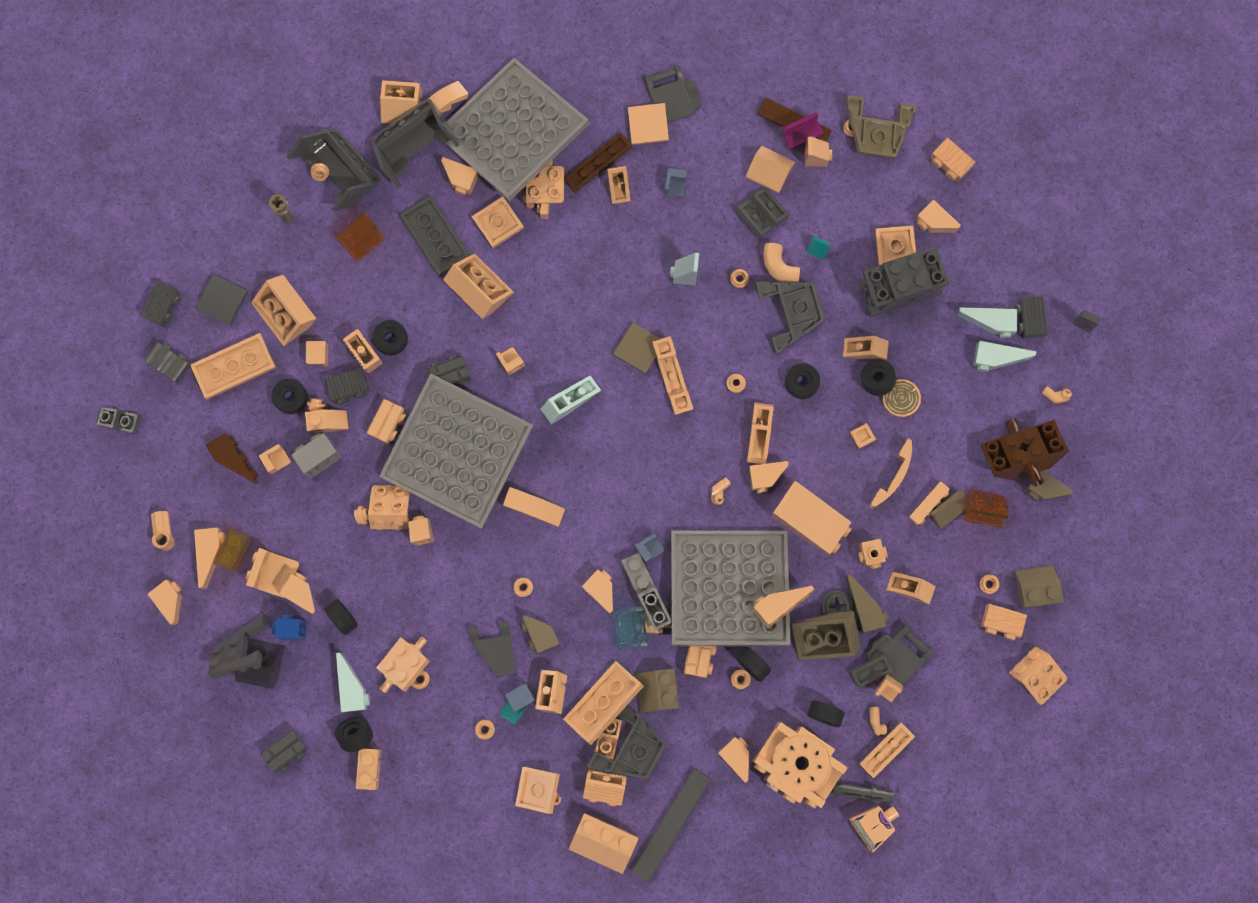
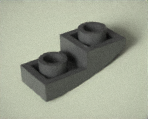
[97,407,142,434]

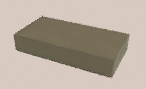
[930,490,971,529]

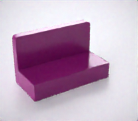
[782,112,824,151]

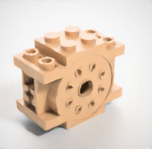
[752,722,848,809]

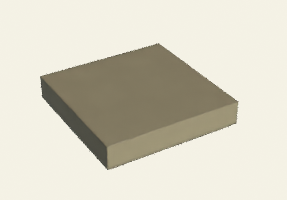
[613,322,661,374]

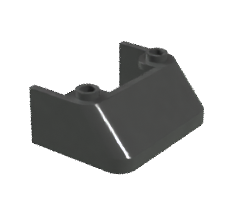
[371,99,459,188]
[286,129,380,212]

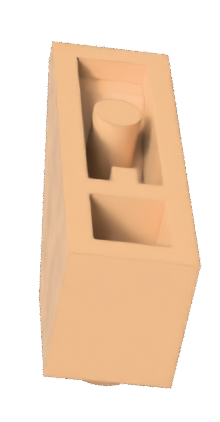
[194,528,226,589]
[753,586,814,629]

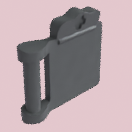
[644,65,701,123]
[867,624,935,685]

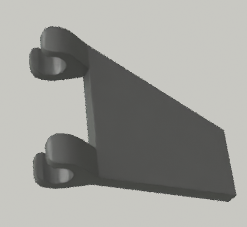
[469,622,516,677]

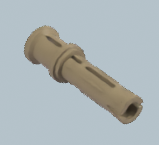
[269,194,294,224]

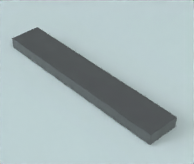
[632,769,711,882]

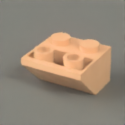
[380,80,422,124]

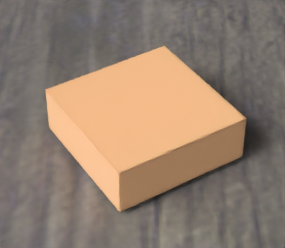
[850,423,876,449]

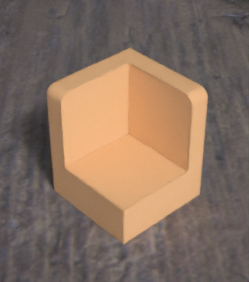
[306,341,328,367]
[496,347,525,375]
[259,444,291,474]
[875,674,903,702]

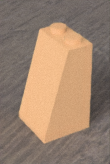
[771,481,851,556]

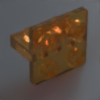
[336,212,385,262]
[964,490,1009,528]

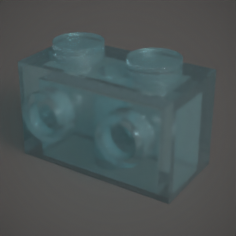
[613,607,648,650]

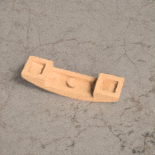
[652,336,693,415]
[869,439,912,509]

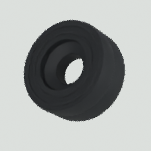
[372,320,408,356]
[861,359,896,396]
[785,363,820,399]
[271,379,308,414]
[325,599,358,635]
[736,647,771,682]
[807,700,845,727]
[335,716,373,752]

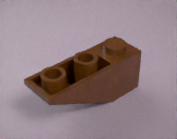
[206,433,259,484]

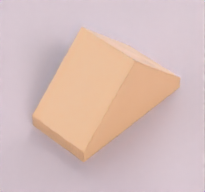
[607,166,631,204]

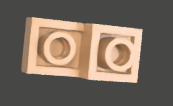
[428,81,468,113]
[595,719,622,761]

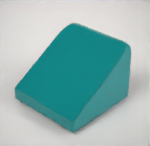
[806,236,830,260]
[499,701,526,725]

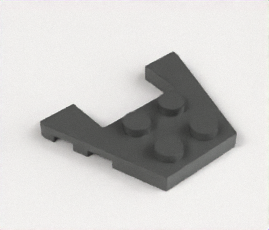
[754,282,825,354]
[208,614,267,679]
[586,704,666,780]

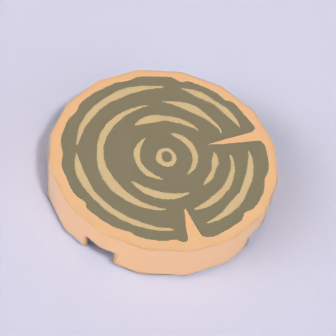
[882,379,921,418]

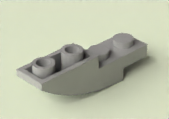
[621,553,672,631]

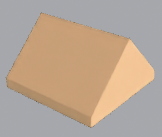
[745,146,795,194]

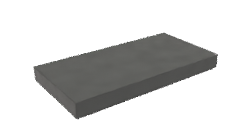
[399,195,470,277]

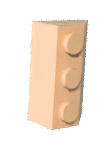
[443,254,514,319]
[251,275,316,346]
[569,813,639,874]

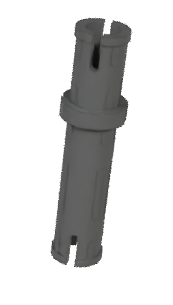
[833,783,894,804]

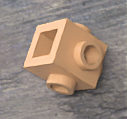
[858,539,888,569]

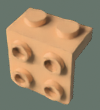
[523,166,564,209]
[368,485,410,530]
[245,548,299,598]
[1009,646,1067,705]

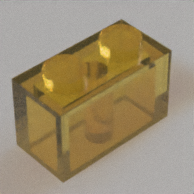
[213,528,252,573]

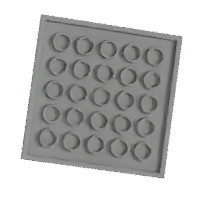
[444,58,590,201]
[379,373,534,529]
[671,530,790,646]

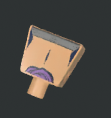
[849,806,899,852]

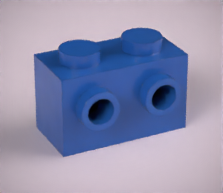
[272,615,307,641]

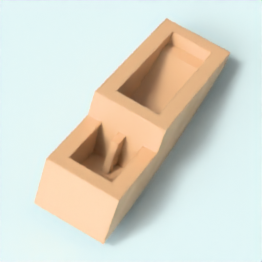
[747,402,774,464]
[503,487,565,527]

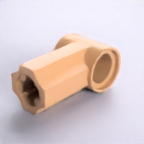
[151,511,174,551]

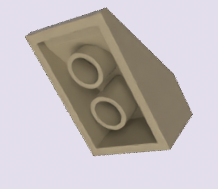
[792,611,861,660]

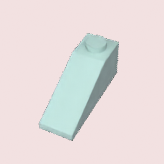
[670,253,699,286]
[957,308,1017,338]
[973,341,1036,372]
[540,376,601,424]
[336,653,370,712]

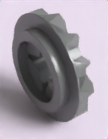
[822,591,853,615]

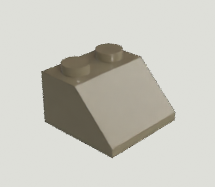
[1014,565,1064,609]
[635,669,679,713]

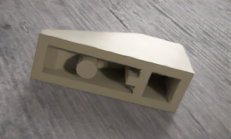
[845,575,888,633]

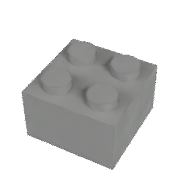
[291,433,342,479]

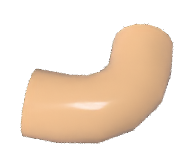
[763,243,800,283]

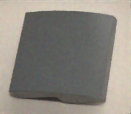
[735,187,789,239]
[196,274,249,326]

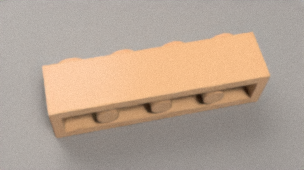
[908,481,950,526]

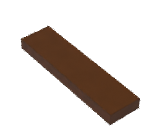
[757,97,832,142]
[564,132,632,193]

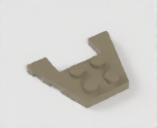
[845,95,917,159]

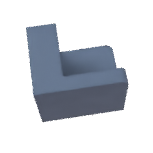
[664,168,687,197]
[635,533,664,563]
[505,683,536,711]

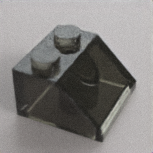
[235,639,285,689]

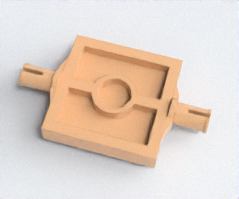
[376,636,430,693]

